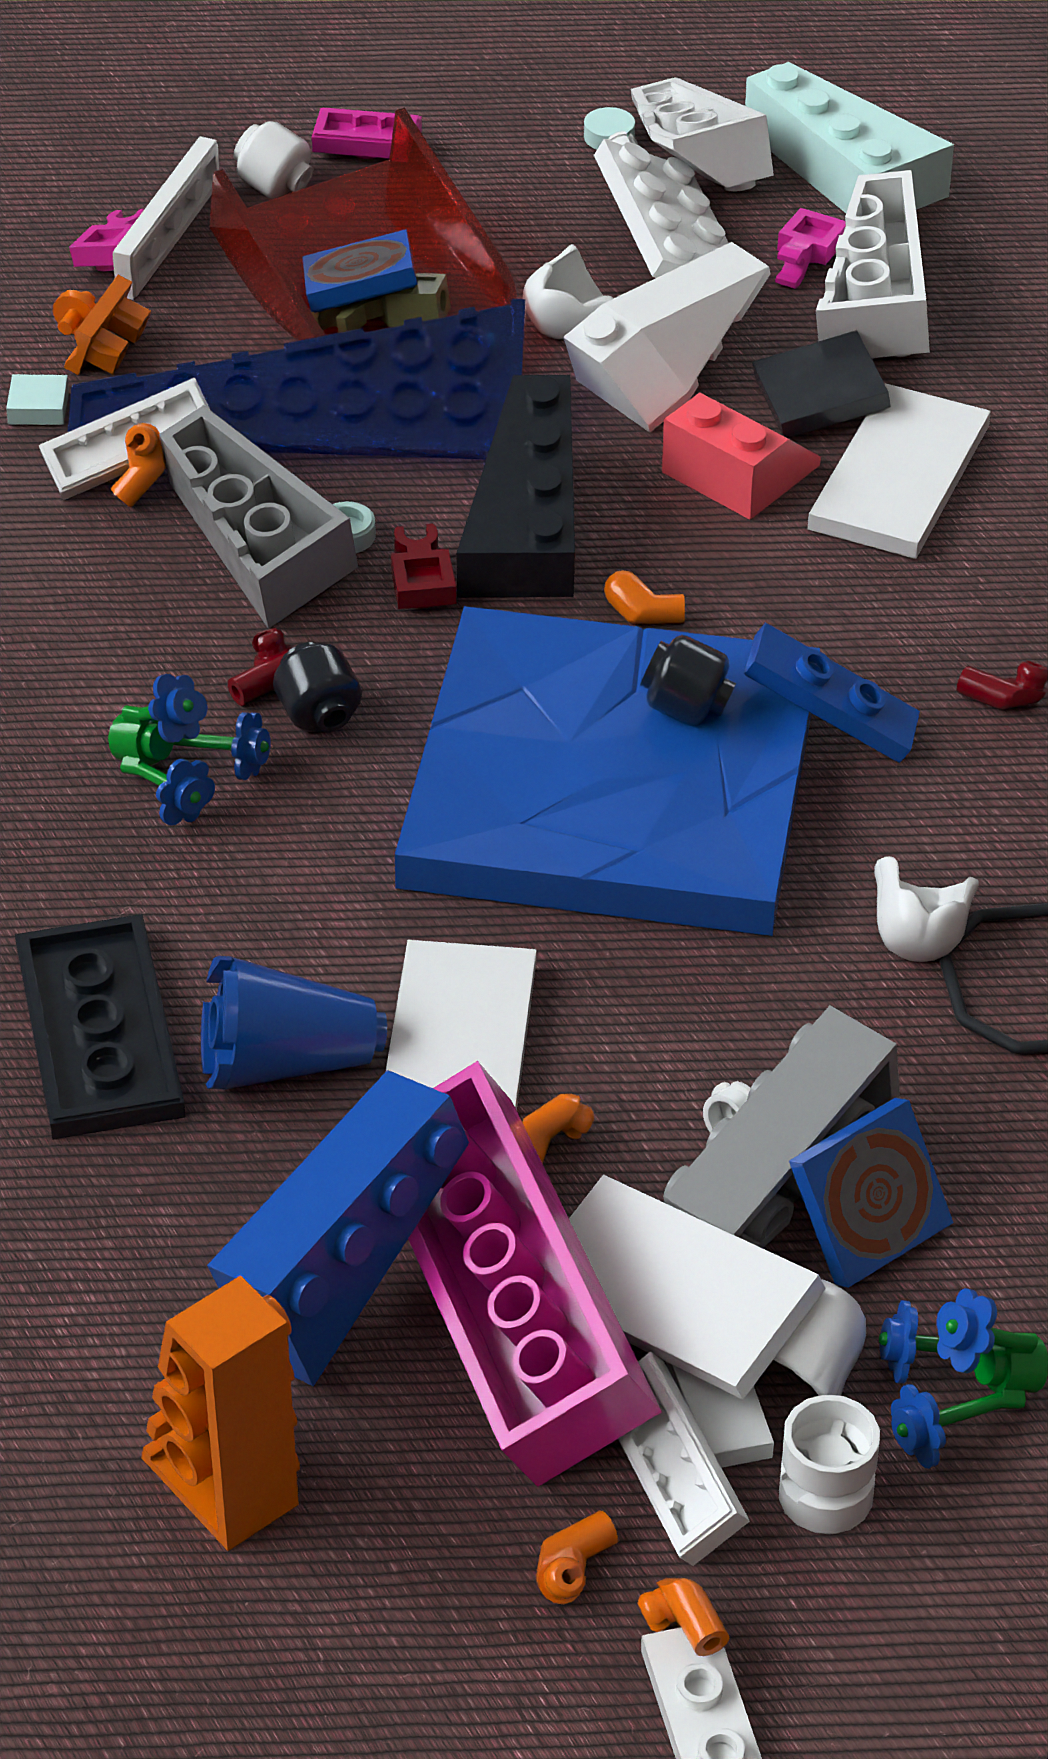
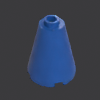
[201,956,387,1090]

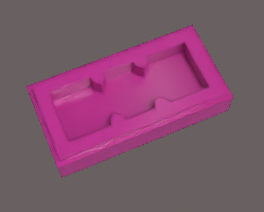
[312,107,422,160]

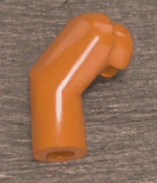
[110,423,166,508]
[604,570,685,624]
[522,1094,594,1164]
[536,1510,618,1604]
[637,1578,730,1656]

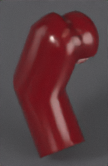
[227,628,291,706]
[956,661,1048,710]

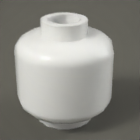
[233,121,313,199]

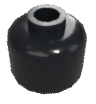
[640,635,736,727]
[273,642,362,733]

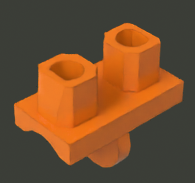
[53,274,151,375]

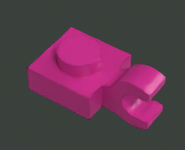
[775,208,846,289]

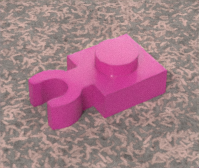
[69,209,144,271]

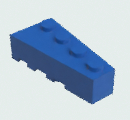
[207,1070,469,1386]

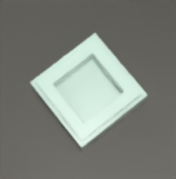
[6,374,69,425]

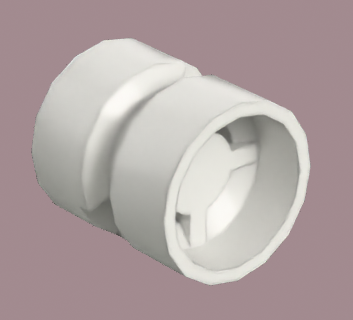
[779,1395,880,1534]

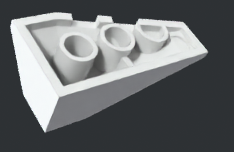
[631,77,774,191]
[564,242,771,433]

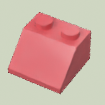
[662,392,821,520]

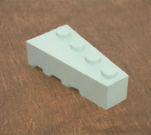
[745,62,954,213]

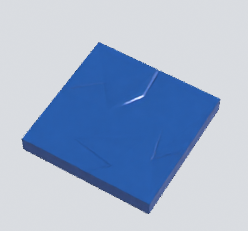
[395,606,820,936]

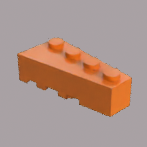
[141,1275,300,1551]

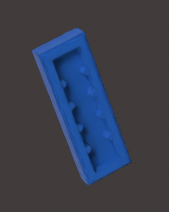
[744,622,920,763]

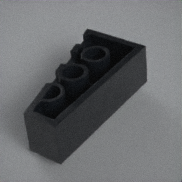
[456,375,575,598]

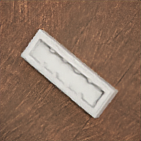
[39,378,210,501]
[618,1352,750,1566]
[641,1627,762,1759]

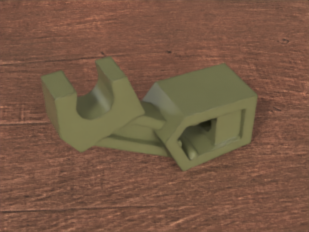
[306,273,451,338]

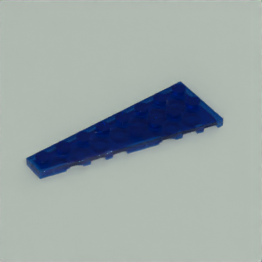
[68,299,526,460]

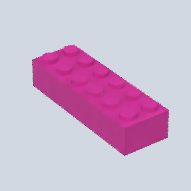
[408,1061,662,1487]

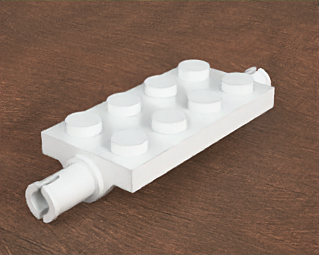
[594,131,728,278]

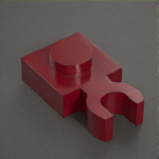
[391,523,457,609]

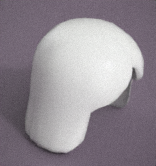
[522,244,614,339]
[874,856,979,962]
[773,1279,866,1396]

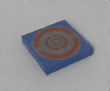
[302,229,417,313]
[789,1098,954,1288]

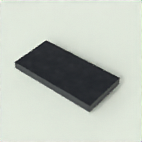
[15,914,186,1140]

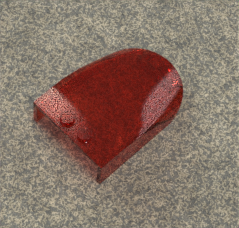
[210,107,518,399]

